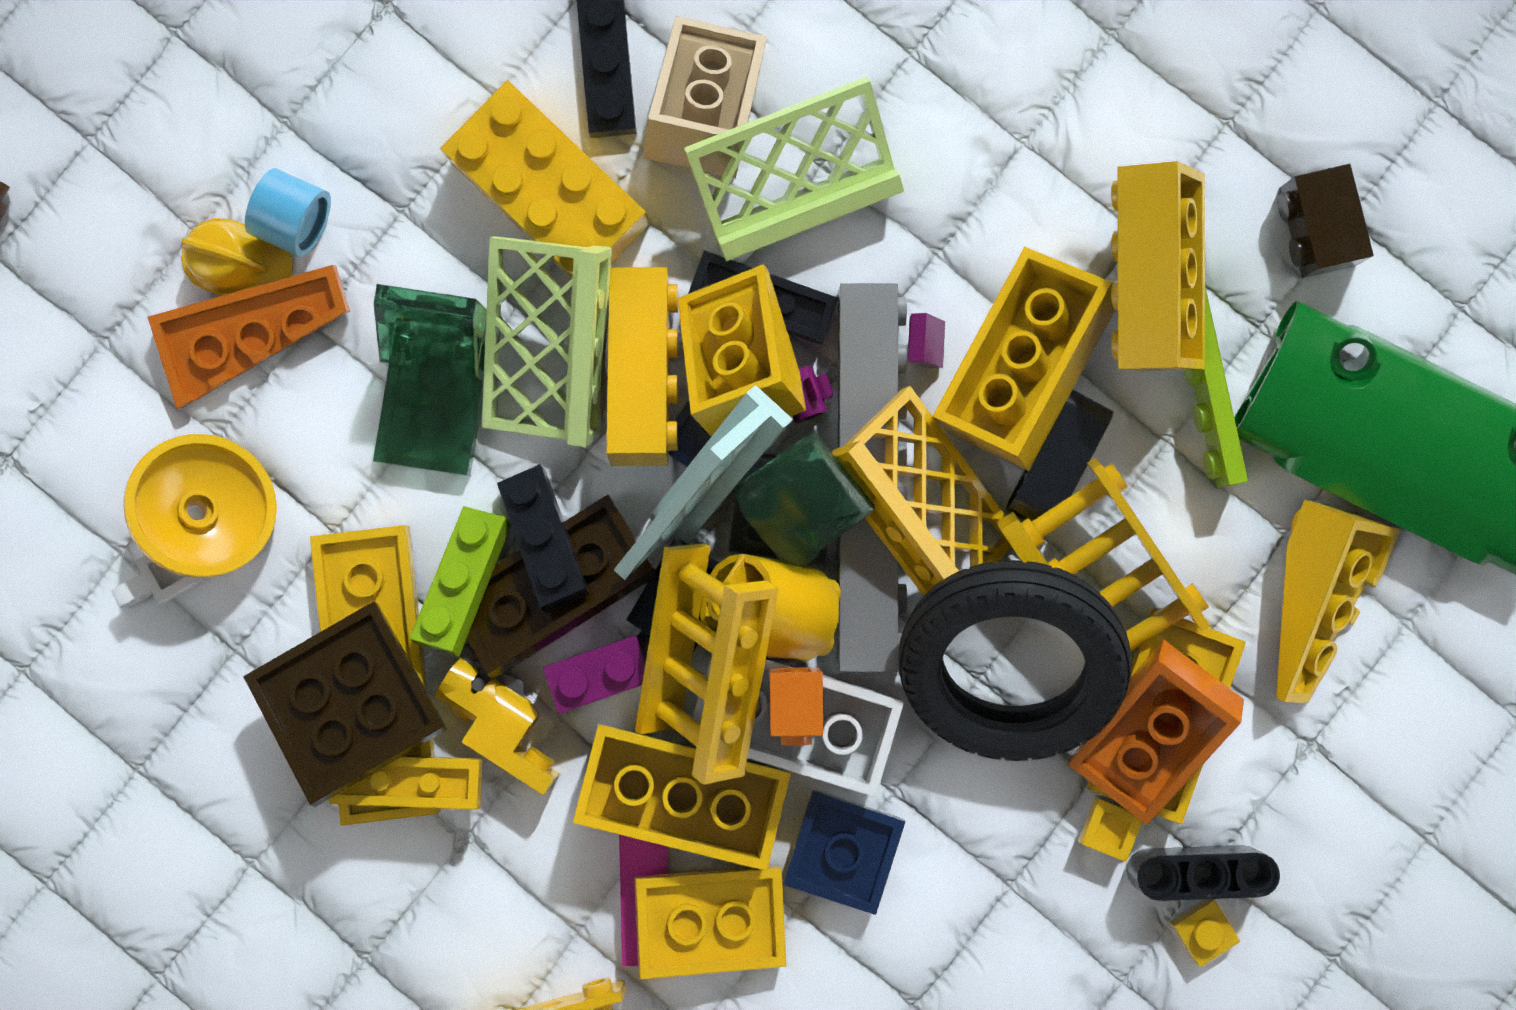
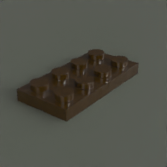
[467,494,658,680]

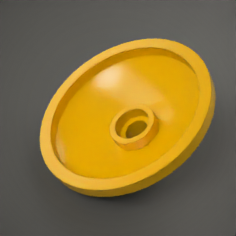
[123,434,277,578]

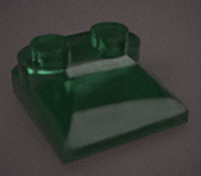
[734,430,876,566]

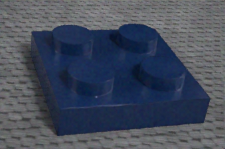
[783,789,906,915]

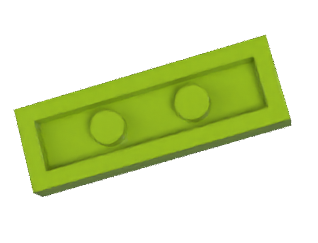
[409,506,511,657]

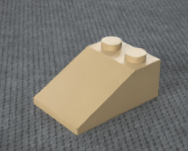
[643,16,767,179]

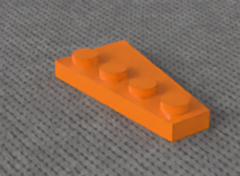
[147,265,351,409]

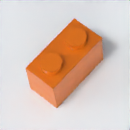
[769,667,823,746]

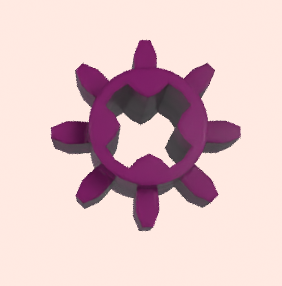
[792,366,834,423]

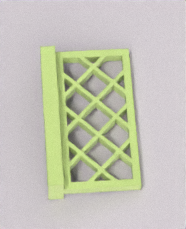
[684,77,904,261]
[482,236,612,447]

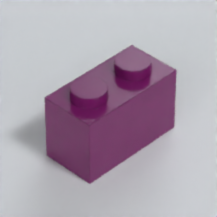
[543,634,647,714]

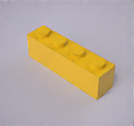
[606,267,679,466]

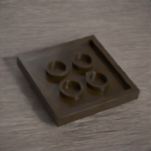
[243,601,447,807]

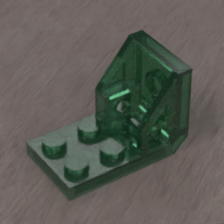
[373,284,487,477]

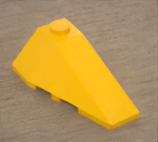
[1276,500,1401,703]

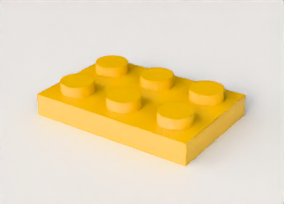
[634,865,787,980]

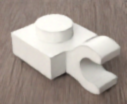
[111,555,206,608]

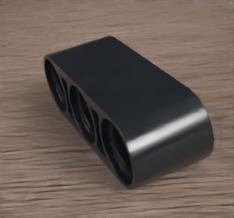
[1005,390,1114,522]
[1126,845,1280,901]

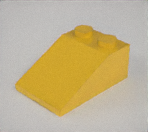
[678,264,806,437]

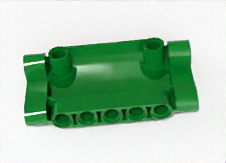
[1234,301,1516,575]

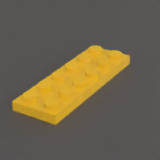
[310,525,441,826]

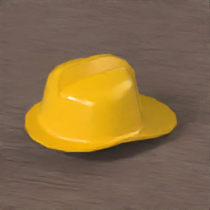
[181,218,293,296]

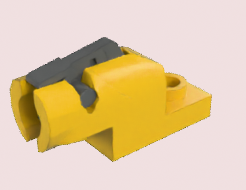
[435,657,560,795]

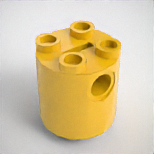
[700,554,841,662]

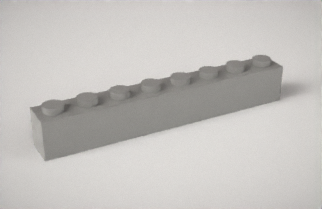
[837,283,907,672]

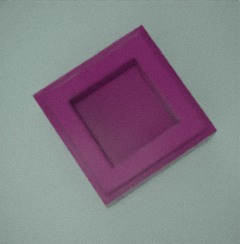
[907,313,945,369]

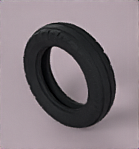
[898,560,1132,761]

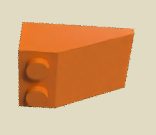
[1067,639,1244,825]

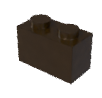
[1277,163,1374,278]

